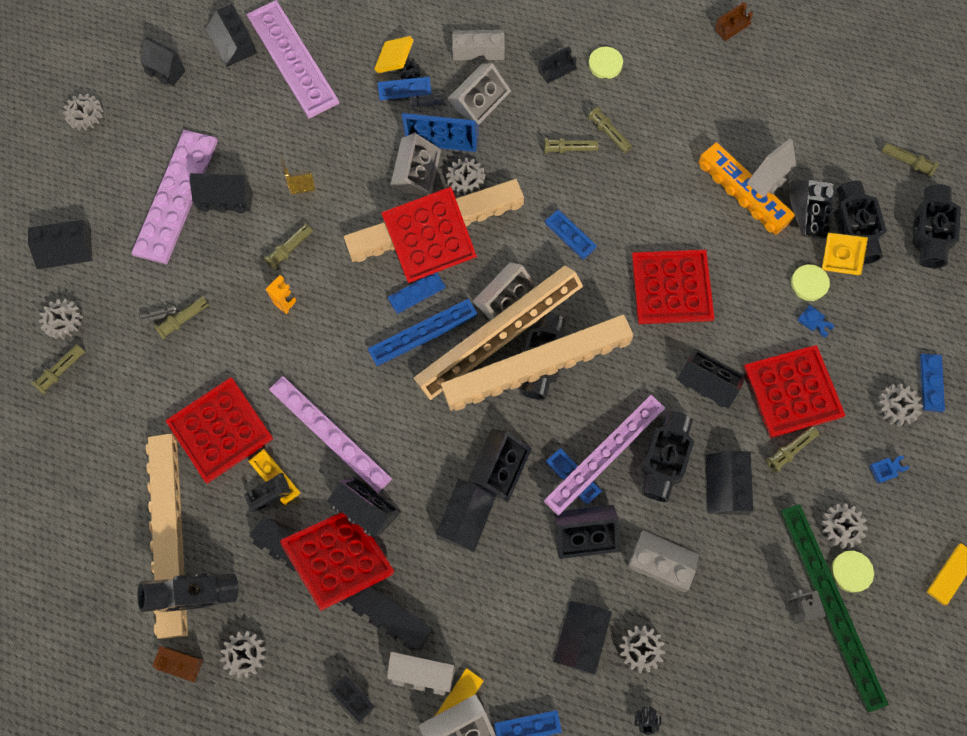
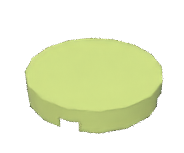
[589,47,623,79]
[791,265,830,301]
[831,551,874,593]

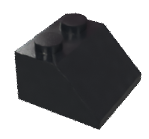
[141,36,185,86]

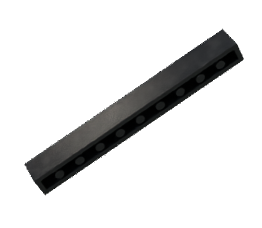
[249,516,433,651]

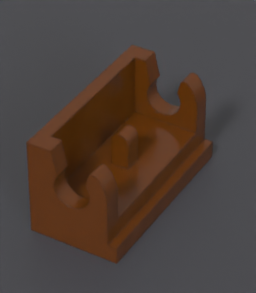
[714,2,753,41]
[153,646,203,683]

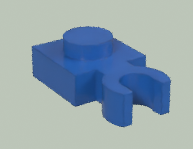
[797,305,834,337]
[869,456,910,484]

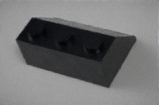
[206,4,257,67]
[190,173,253,213]
[28,220,92,269]
[677,348,746,409]
[467,429,532,502]
[706,451,753,515]
[327,477,401,537]
[436,478,496,552]
[554,505,620,559]
[553,601,612,675]

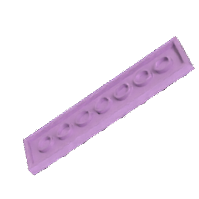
[246,0,339,119]
[131,130,218,264]

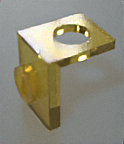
[285,168,315,195]

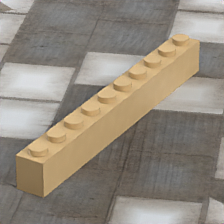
[344,179,524,262]
[413,266,583,400]
[441,315,633,411]
[146,434,188,640]

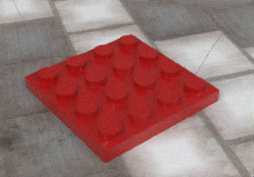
[381,187,477,283]
[632,250,715,324]
[743,345,846,438]
[165,377,274,484]
[280,512,394,611]

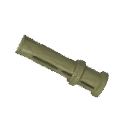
[588,107,632,154]
[544,138,598,154]
[881,142,939,177]
[264,223,313,270]
[153,296,209,340]
[31,344,85,394]
[765,426,819,473]

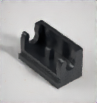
[539,46,577,84]
[244,473,292,512]
[330,675,375,726]

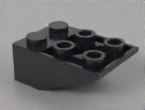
[790,180,834,239]

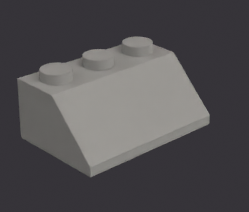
[452,30,505,60]
[447,63,511,125]
[391,133,441,196]
[747,139,796,197]
[473,262,537,320]
[628,530,699,593]
[387,652,456,696]
[418,694,496,736]

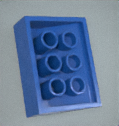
[402,113,479,152]

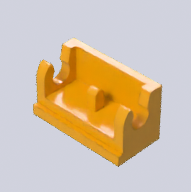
[265,275,296,314]

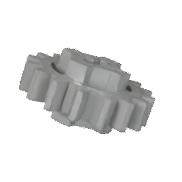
[63,94,104,131]
[446,158,485,196]
[39,299,83,339]
[877,384,923,427]
[820,503,868,549]
[619,626,665,673]
[220,631,267,678]

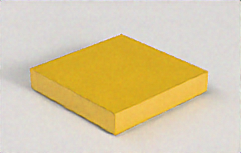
[374,36,413,73]
[822,233,868,275]

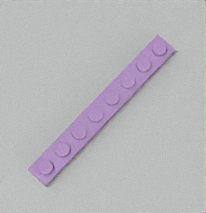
[269,376,392,493]
[544,395,665,516]

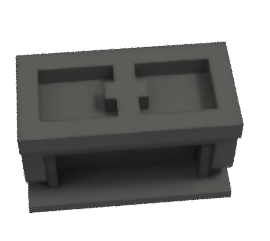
[786,588,826,624]

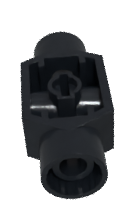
[834,181,887,265]
[912,184,961,269]
[520,312,566,400]
[641,411,695,502]
[137,573,239,613]

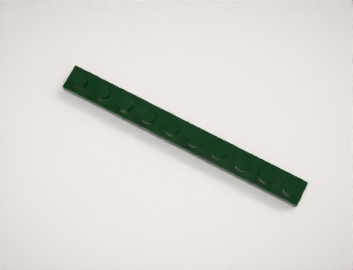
[779,504,889,712]

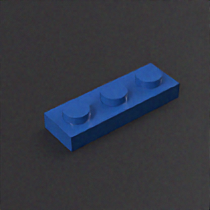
[378,77,432,100]
[545,210,597,260]
[387,272,445,314]
[920,354,945,412]
[546,448,602,505]
[494,710,562,736]

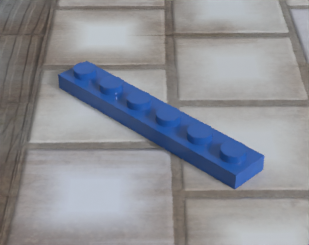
[368,299,478,367]

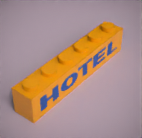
[698,142,795,235]

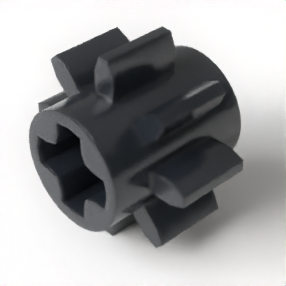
[400,60,421,79]
[634,707,662,735]

